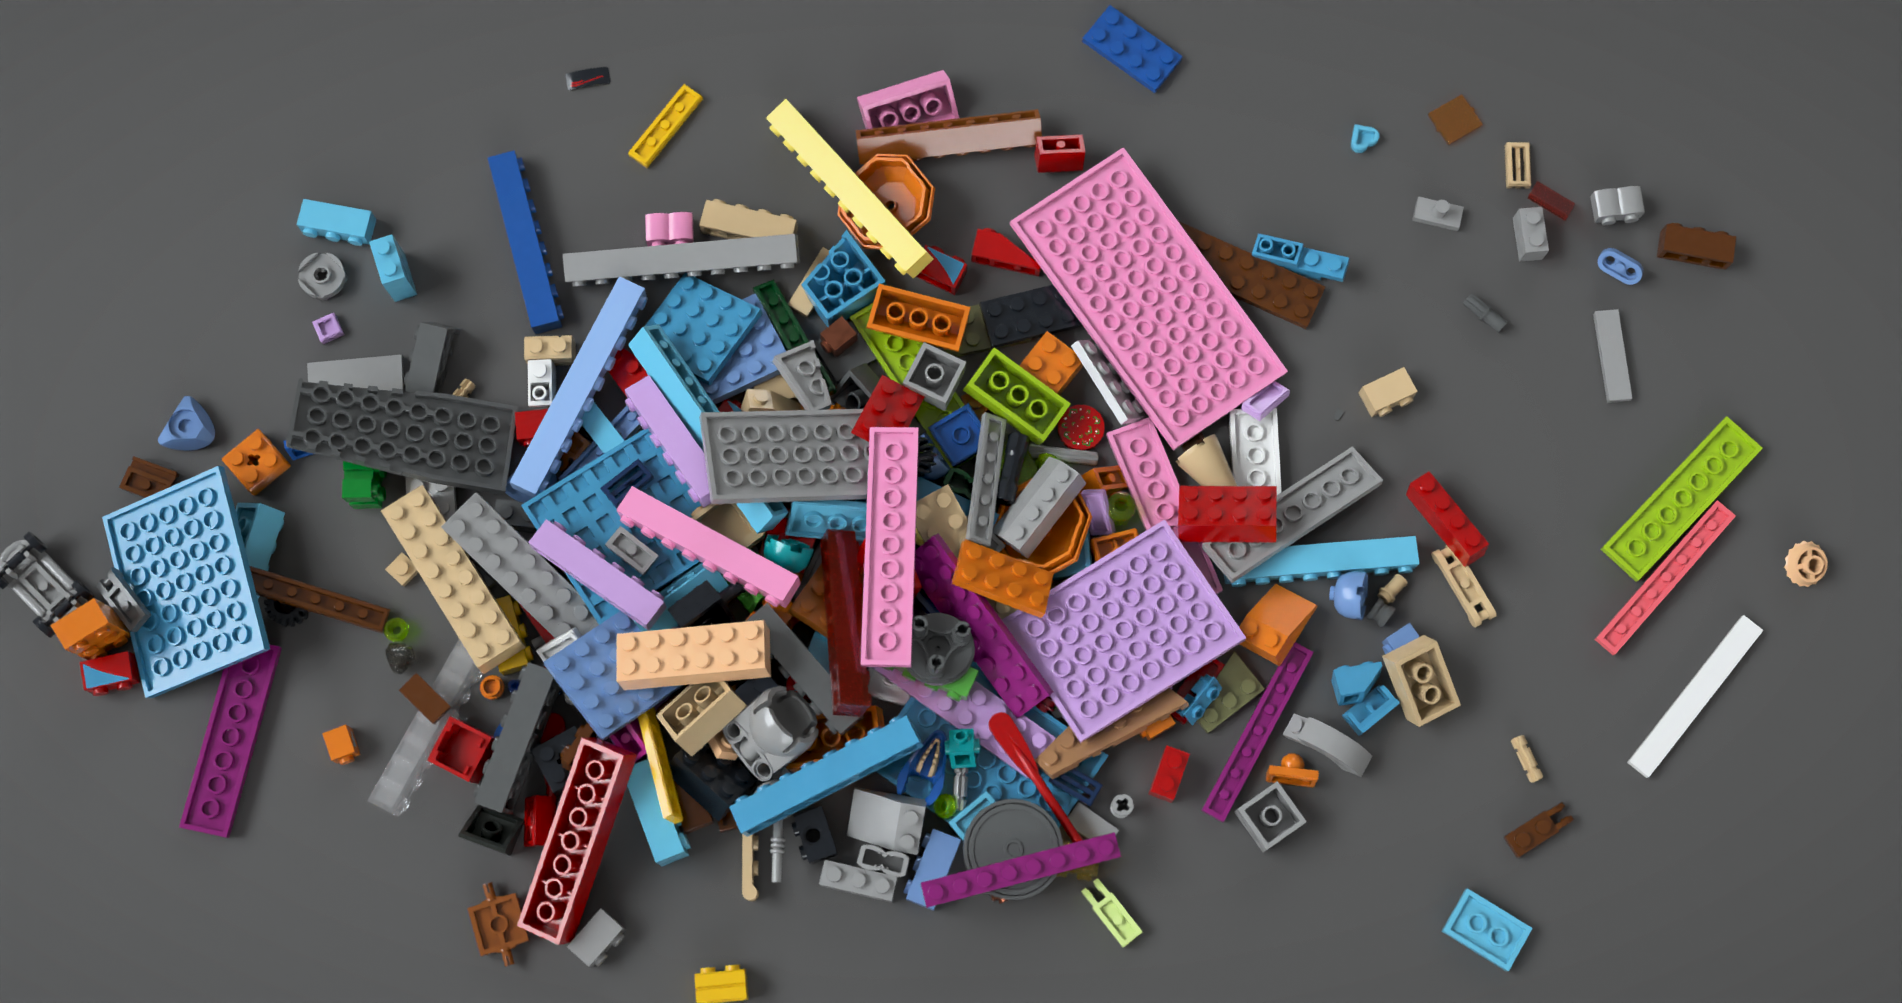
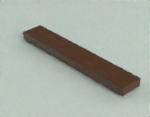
[249,566,390,634]

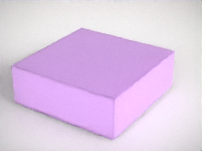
[312,312,344,344]

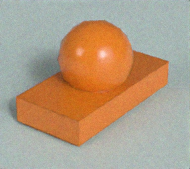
[1266,753,1319,788]

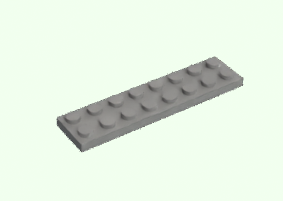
[1202,446,1383,583]
[441,492,599,638]

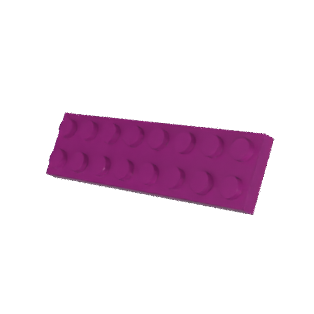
[915,533,1053,719]
[179,644,282,838]

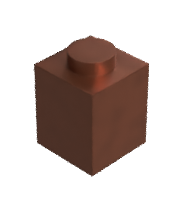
[820,316,858,357]

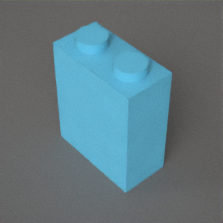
[369,234,417,302]

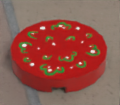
[1058,405,1105,451]

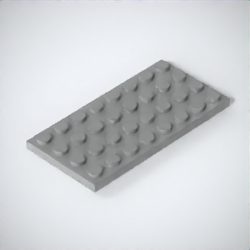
[699,409,869,504]

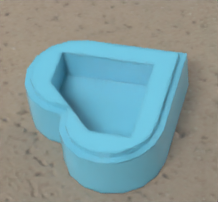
[1351,124,1379,153]

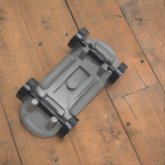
[0,531,95,638]

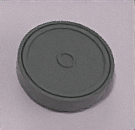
[963,799,1063,900]

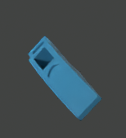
[1252,233,1350,282]

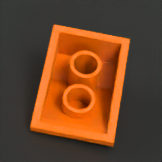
[1239,584,1317,666]

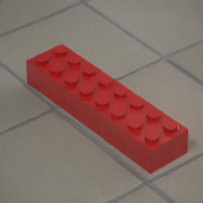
[517,737,637,945]

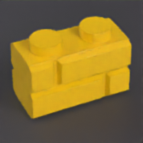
[694,965,749,1003]

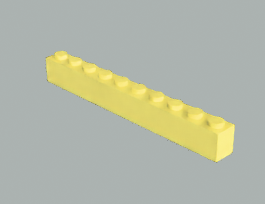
[766,99,933,279]

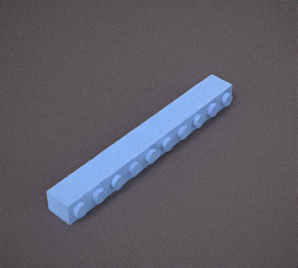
[510,277,648,497]

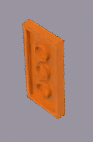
[952,539,1054,618]

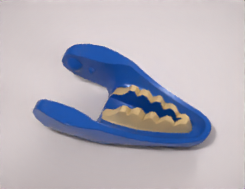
[897,730,947,807]

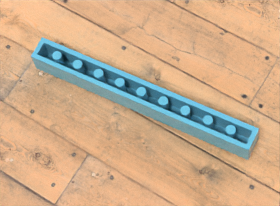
[628,324,789,534]

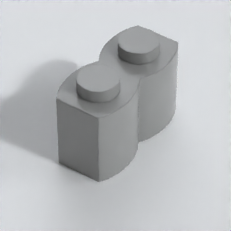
[1590,186,1645,226]
[857,845,911,877]

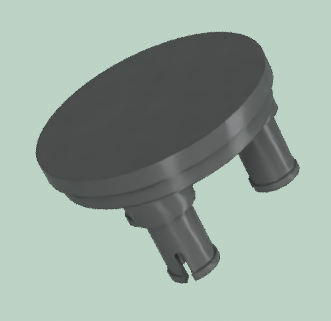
[905,613,975,686]

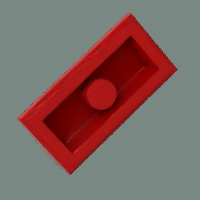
[524,795,553,847]

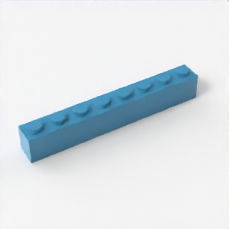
[729,715,924,837]

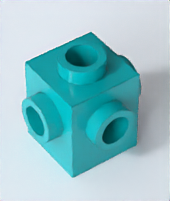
[945,728,981,769]

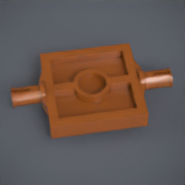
[467,882,530,967]

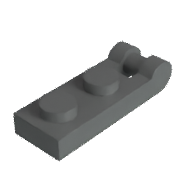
[96,567,152,632]

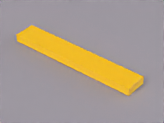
[638,706,683,824]

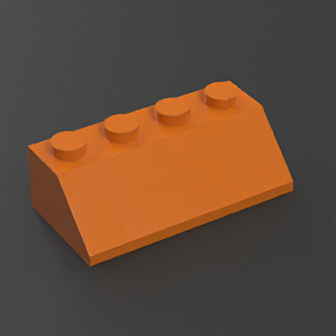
[867,284,971,352]

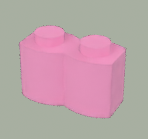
[645,212,694,246]

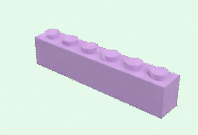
[624,375,711,508]
[528,519,667,631]

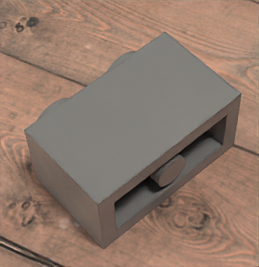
[1513,207,1549,262]
[567,909,626,968]

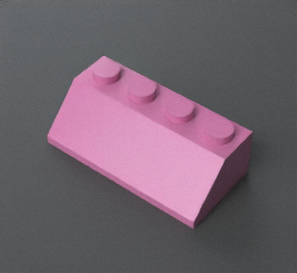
[857,70,959,129]

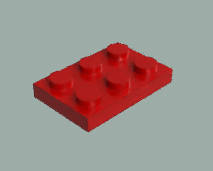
[851,375,924,442]

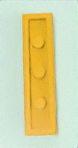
[628,84,703,168]

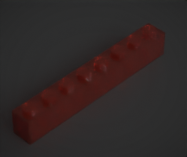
[820,529,872,717]

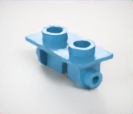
[1176,674,1222,725]

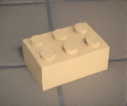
[1382,635,1461,727]
[656,681,747,757]

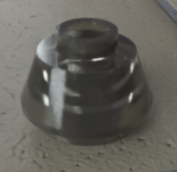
[385,643,416,675]

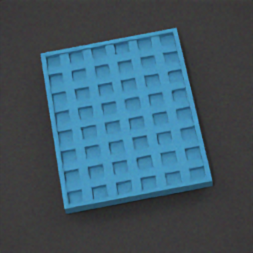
[521,429,705,625]

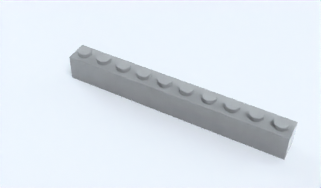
[563,234,800,287]

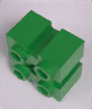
[342,461,387,509]

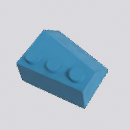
[801,230,886,327]

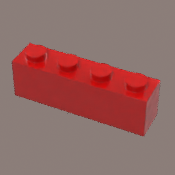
[1406,471,1489,567]

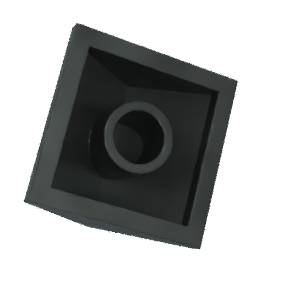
[458,805,524,856]

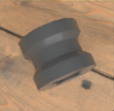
[1366,598,1396,628]

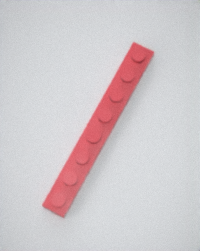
[1594,500,1736,655]

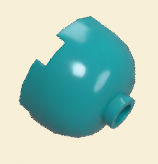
[763,534,814,573]

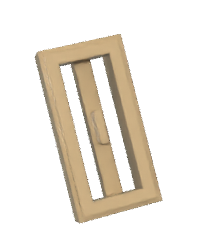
[1505,142,1531,189]

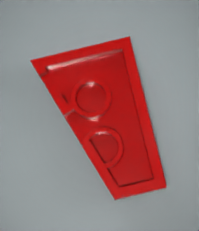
[607,348,648,397]

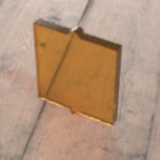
[1428,94,1483,145]

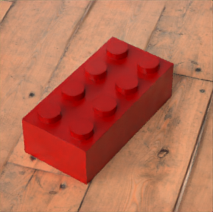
[1178,486,1277,543]

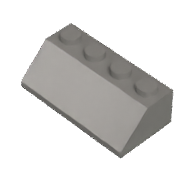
[992,457,1086,559]

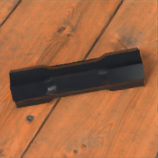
[996,432,1030,506]

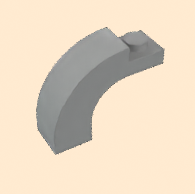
[1283,714,1372,777]

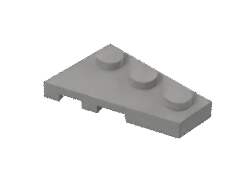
[772,340,832,410]

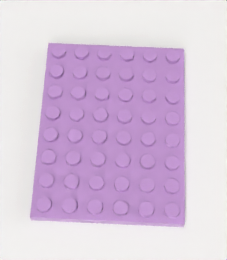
[1002,520,1246,743]

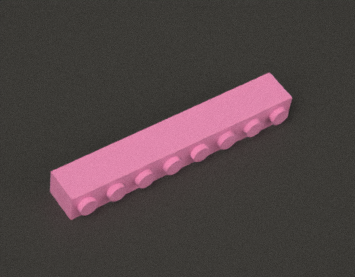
[616,486,801,608]

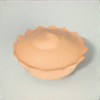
[1784,541,1828,587]

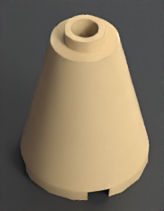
[1176,434,1237,486]

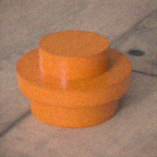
[480,675,505,700]

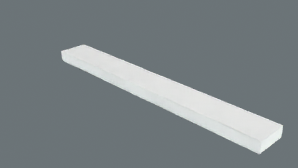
[1627,615,1763,778]

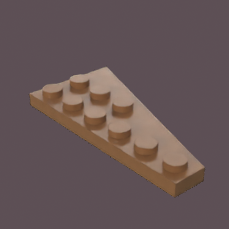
[1035,688,1189,779]

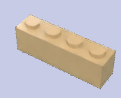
[699,199,798,239]

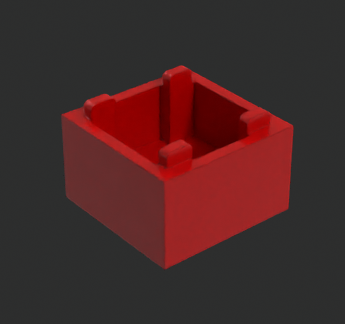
[427,716,496,784]

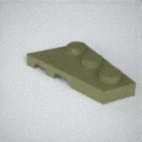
[1197,651,1265,734]

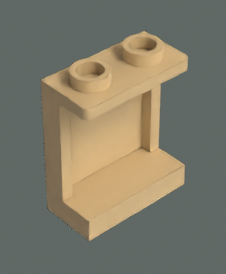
[691,503,765,549]

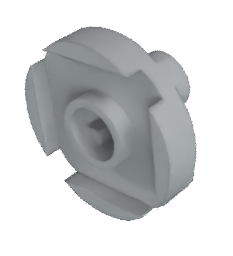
[298,253,347,301]

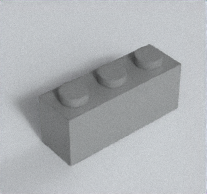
[819,860,898,903]

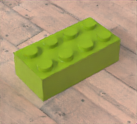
[963,348,1071,445]

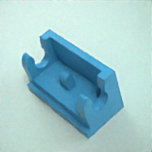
[1342,685,1400,736]

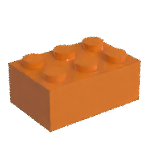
[51,598,131,660]

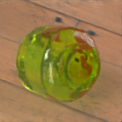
[1108,491,1136,525]

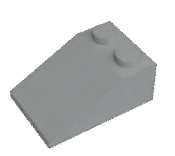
[847,787,926,855]

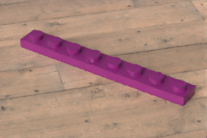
[1201,642,1314,823]
[920,832,1121,908]

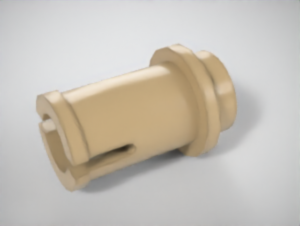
[1377,574,1408,604]

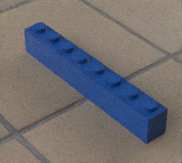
[487,150,564,335]

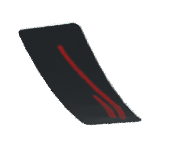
[566,67,611,91]

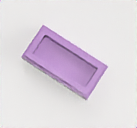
[1241,381,1290,421]
[1080,489,1116,535]

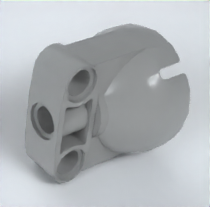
[723,686,818,781]

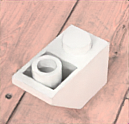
[528,359,556,407]

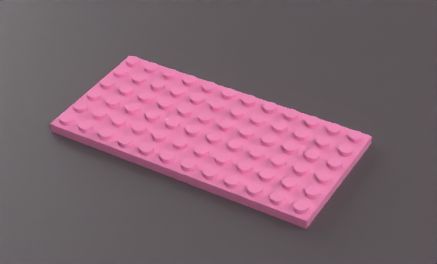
[1010,147,1288,451]

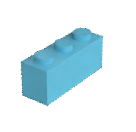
[296,199,377,246]

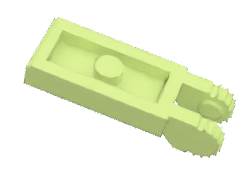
[1081,878,1142,948]

